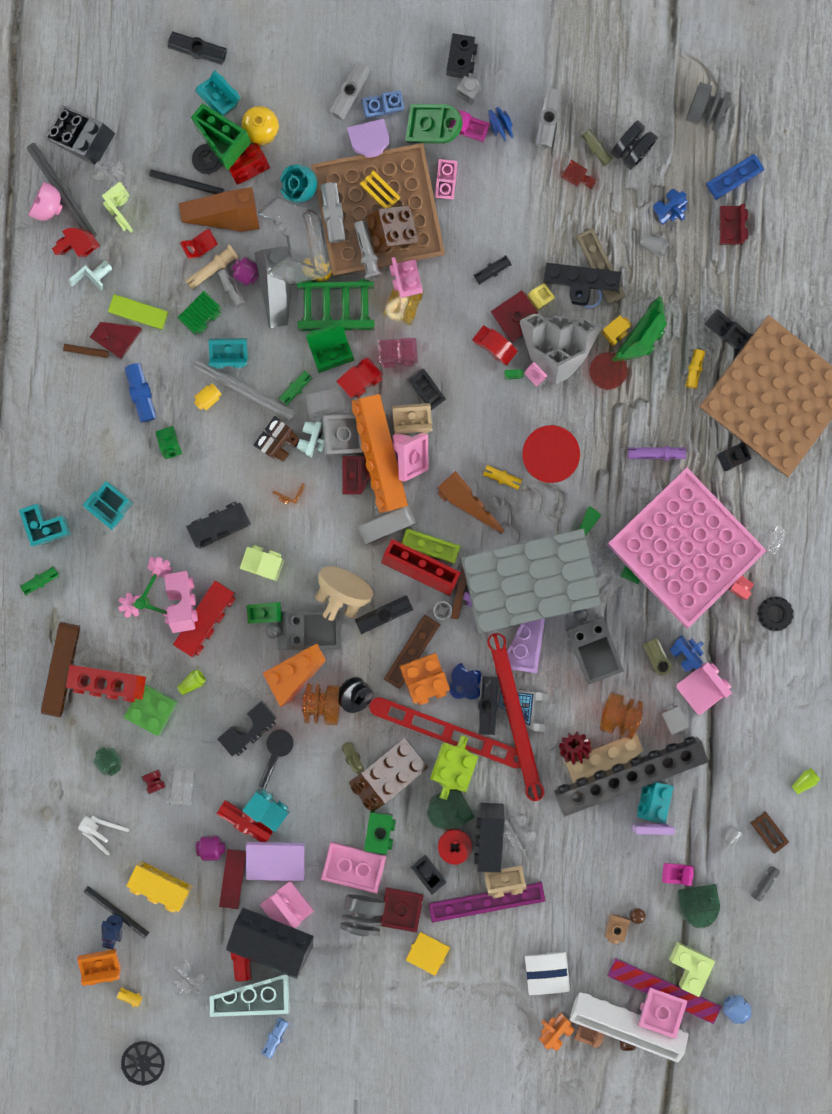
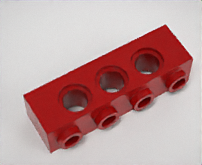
[66,665,146,703]

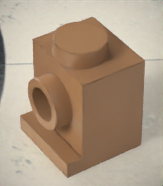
[604,913,631,945]

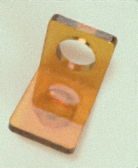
[272,483,306,505]

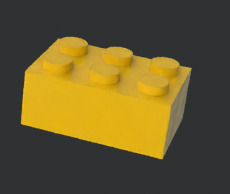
[126,861,193,913]

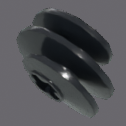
[336,677,373,713]

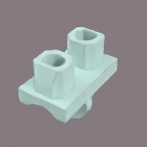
[297,421,324,458]

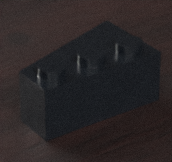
[186,501,252,549]
[474,802,505,873]

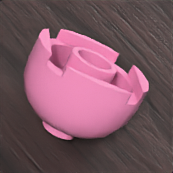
[28,182,63,221]

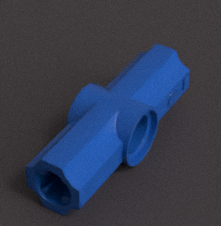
[124,363,157,423]

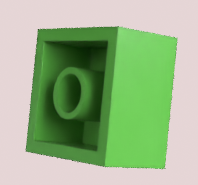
[124,683,179,736]

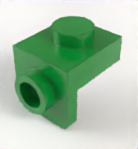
[155,426,182,459]

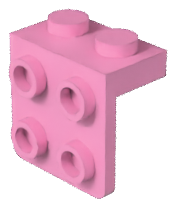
[676,662,732,715]

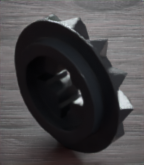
[192,144,222,175]

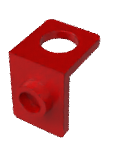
[180,229,218,259]

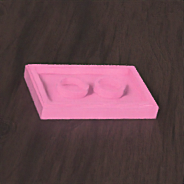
[321,842,386,894]

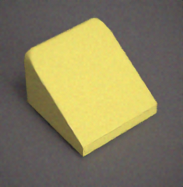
[527,283,555,311]

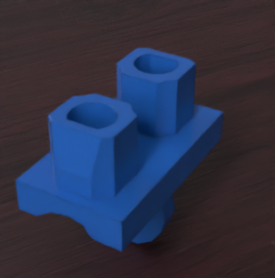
[653,189,688,225]
[670,635,704,672]

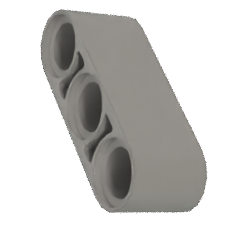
[358,506,416,545]

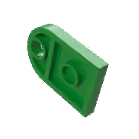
[405,104,462,144]

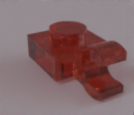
[561,160,596,189]

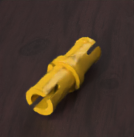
[685,349,706,389]
[483,464,522,490]

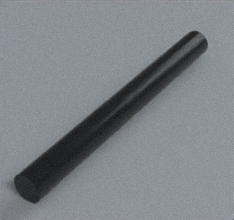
[149,169,225,194]
[84,886,150,938]

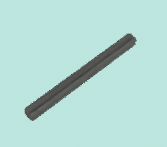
[27,143,97,237]

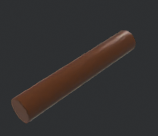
[63,344,109,358]

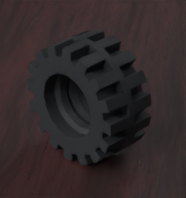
[757,597,794,631]

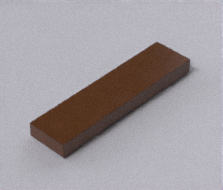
[384,614,441,689]

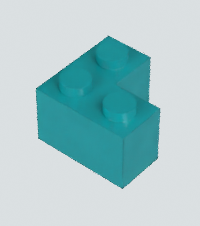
[19,504,71,547]
[242,789,290,832]

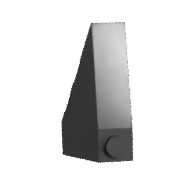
[254,247,294,328]

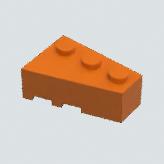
[262,644,326,707]

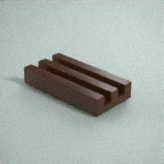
[750,811,789,854]

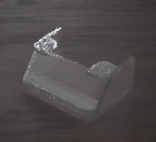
[258,196,331,284]

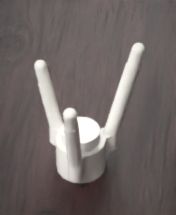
[78,816,129,855]

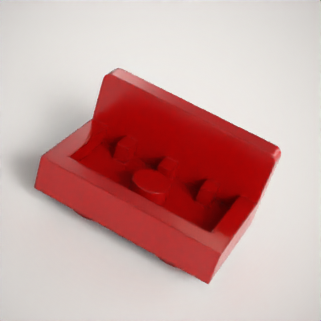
[229,143,270,185]

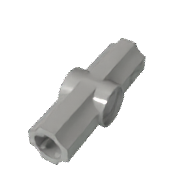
[329,62,371,120]
[535,88,562,149]
[320,182,346,243]

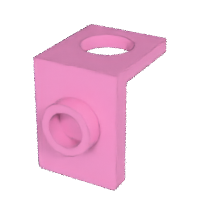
[524,362,547,387]

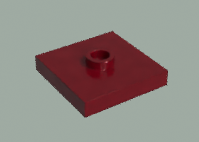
[490,290,538,343]
[380,887,424,933]

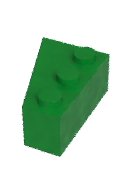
[191,103,251,171]

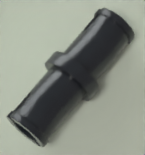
[473,255,512,285]

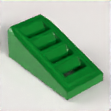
[579,506,601,537]

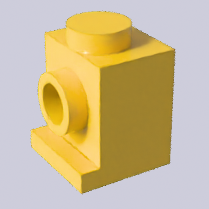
[601,315,632,347]

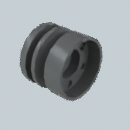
[686,82,731,131]
[340,894,386,936]

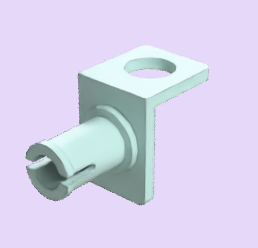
[69,260,113,291]

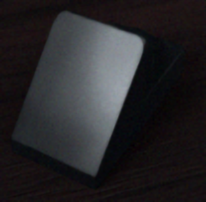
[717,442,752,471]
[411,855,447,895]

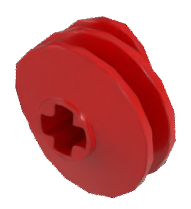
[438,829,472,865]

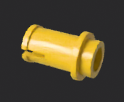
[117,987,143,1008]

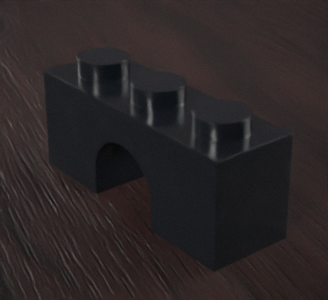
[217,701,277,756]

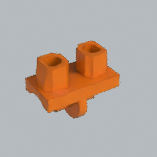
[539,1012,575,1051]

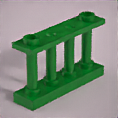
[297,279,375,331]

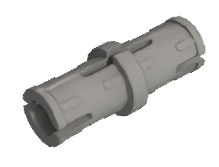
[216,268,246,308]

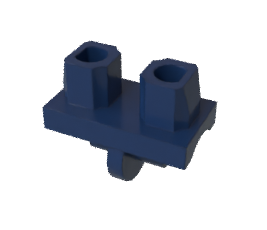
[101,915,123,950]

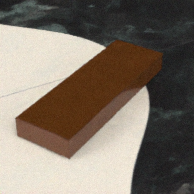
[451,565,467,620]

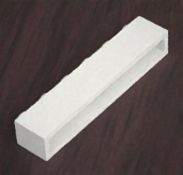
[569,992,689,1062]

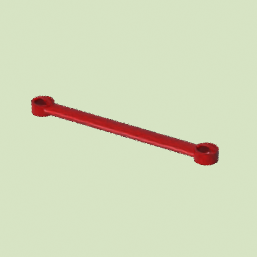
[487,632,544,801]

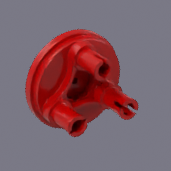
[522,425,580,483]

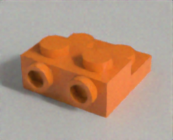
[399,653,450,705]

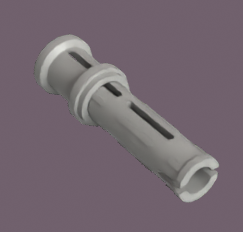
[354,221,382,280]

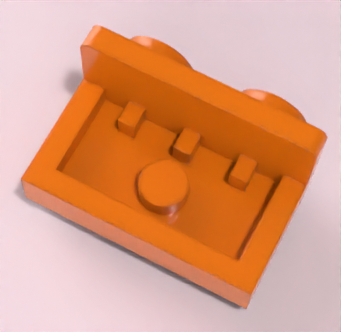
[77,949,121,986]

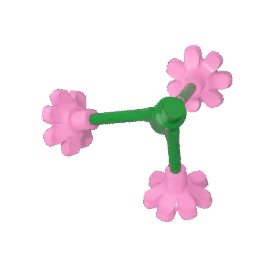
[118,557,177,627]

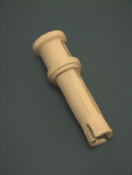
[185,244,239,290]

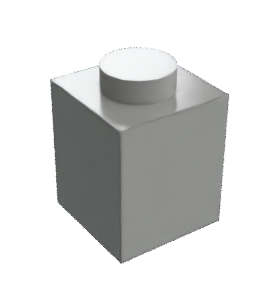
[659,704,689,735]

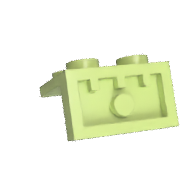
[102,182,133,233]

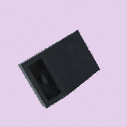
[45,106,115,166]

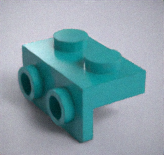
[195,70,241,116]
[208,338,248,369]
[637,782,674,824]

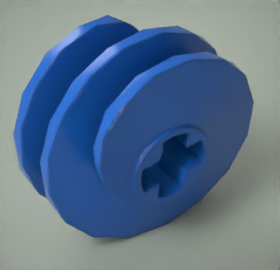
[488,107,513,141]

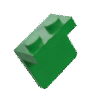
[306,322,355,373]

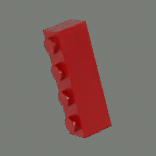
[381,539,461,596]
[173,580,236,657]

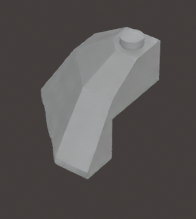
[520,314,601,385]

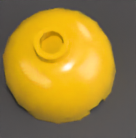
[241,106,279,146]

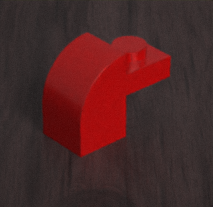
[51,228,100,257]
[472,325,518,366]

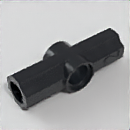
[168,31,227,65]
[354,595,413,635]
[478,676,498,735]

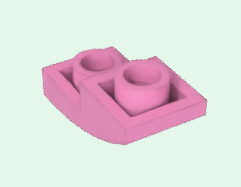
[435,159,458,199]

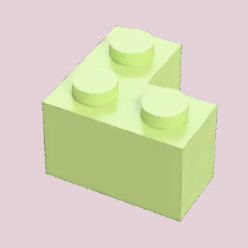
[240,545,285,581]
[669,942,715,997]

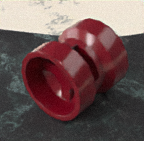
[141,769,166,794]

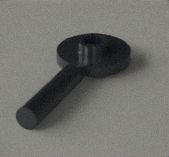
[259,729,294,789]

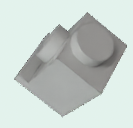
[456,76,482,105]

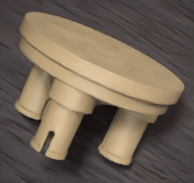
[315,566,373,621]

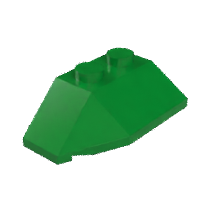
[612,296,667,362]

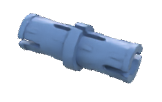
[261,1018,289,1059]

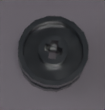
[611,120,658,170]

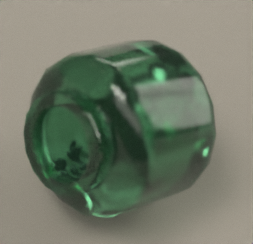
[93,747,122,776]

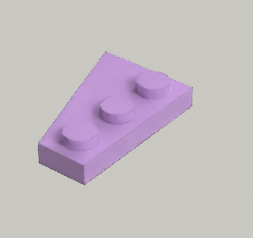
[507,618,545,673]

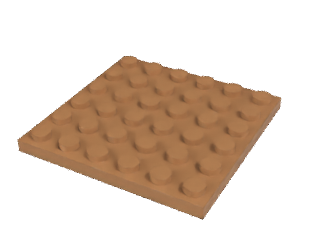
[311,143,445,277]
[699,315,832,477]

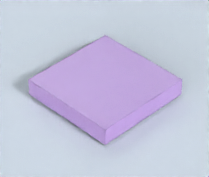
[631,823,675,835]

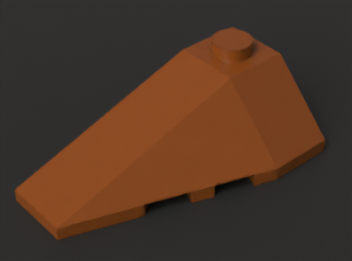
[179,187,260,232]
[437,471,505,534]

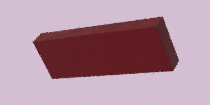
[219,849,246,910]

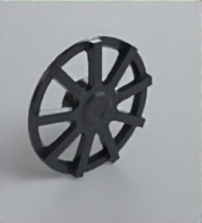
[121,1041,165,1086]

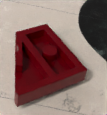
[90,322,142,359]
[342,456,370,495]

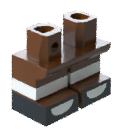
[254,416,300,462]

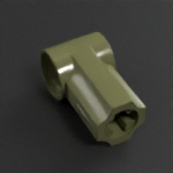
[642,638,672,676]

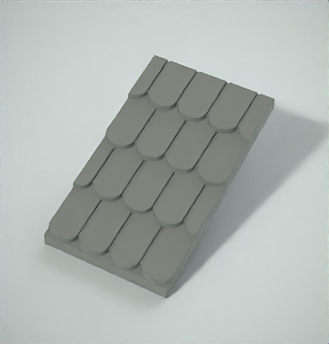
[461,529,601,634]

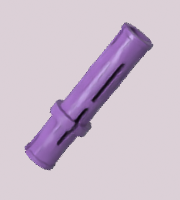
[628,446,686,461]

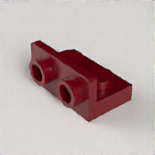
[719,204,748,245]

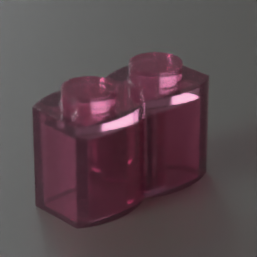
[378,338,418,368]

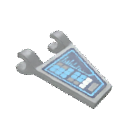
[497,688,550,732]

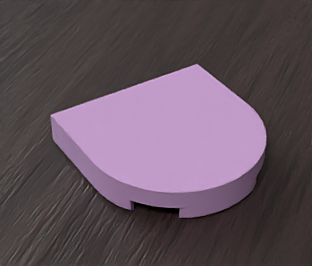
[347,118,389,158]

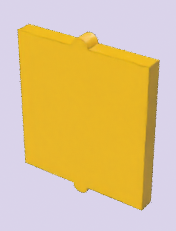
[405,931,450,976]

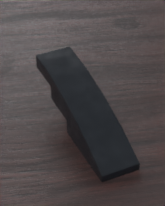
[705,309,753,352]

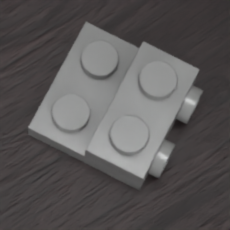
[322,414,364,455]

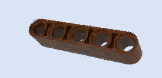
[41,622,80,718]

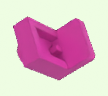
[662,863,694,886]

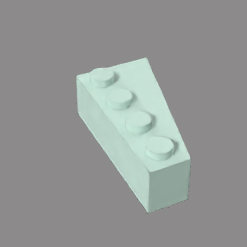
[210,974,290,1017]

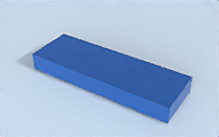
[706,154,765,201]

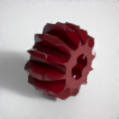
[559,731,592,765]

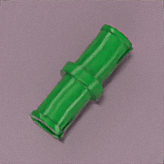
[278,370,313,406]
[20,566,60,596]

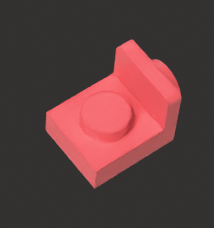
[728,576,754,600]

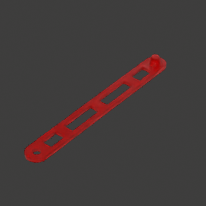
[369,697,521,768]

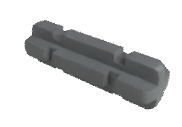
[751,866,780,902]

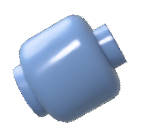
[723,995,752,1024]

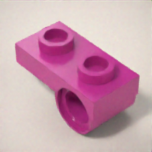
[449,110,490,143]

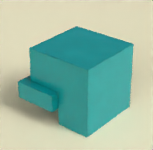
[82,481,134,530]

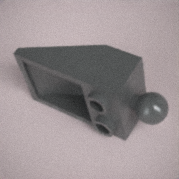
[566,609,624,685]
[265,611,340,650]

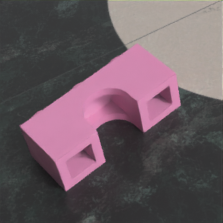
[164,571,198,633]

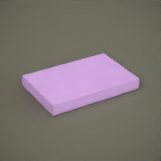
[246,842,305,881]

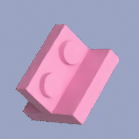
[393,433,429,482]
[260,881,314,928]
[638,988,687,1039]

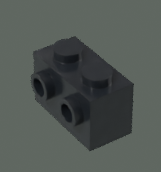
[446,33,478,78]

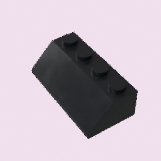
[226,908,314,979]

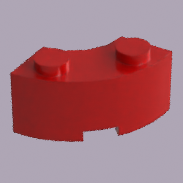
[336,357,384,399]

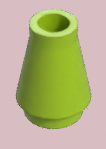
[177,669,206,695]
[791,768,821,795]

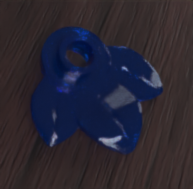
[449,663,482,700]

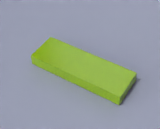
[108,294,169,330]
[401,528,460,564]

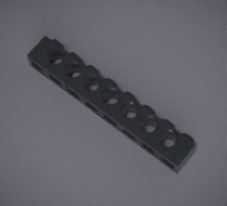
[554,736,709,817]

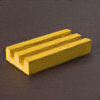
[360,170,400,208]

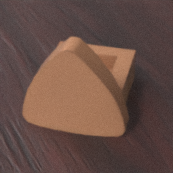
[574,1025,604,1048]

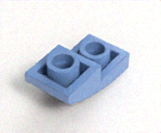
[361,91,405,119]

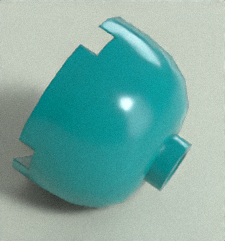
[280,164,318,203]

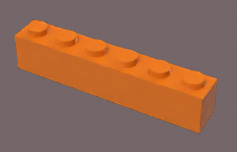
[351,394,408,513]

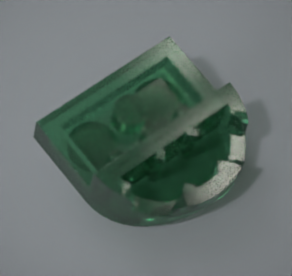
[427,789,475,830]
[677,884,720,928]

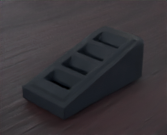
[407,368,446,410]

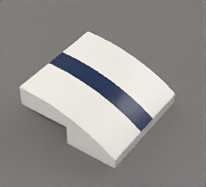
[525,952,570,995]

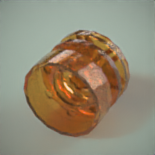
[302,683,340,726]
[599,692,643,740]

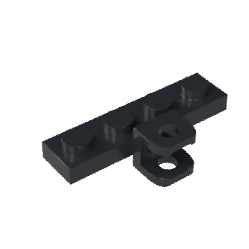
[543,262,622,306]

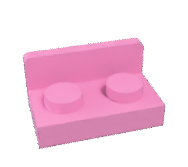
[389,257,423,298]

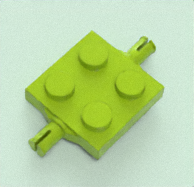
[430,735,479,800]

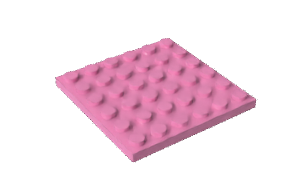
[606,468,767,629]

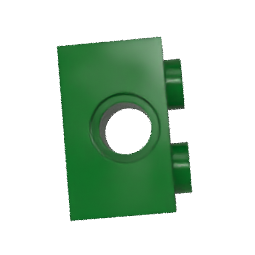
[364,811,396,855]

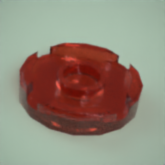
[589,352,628,390]

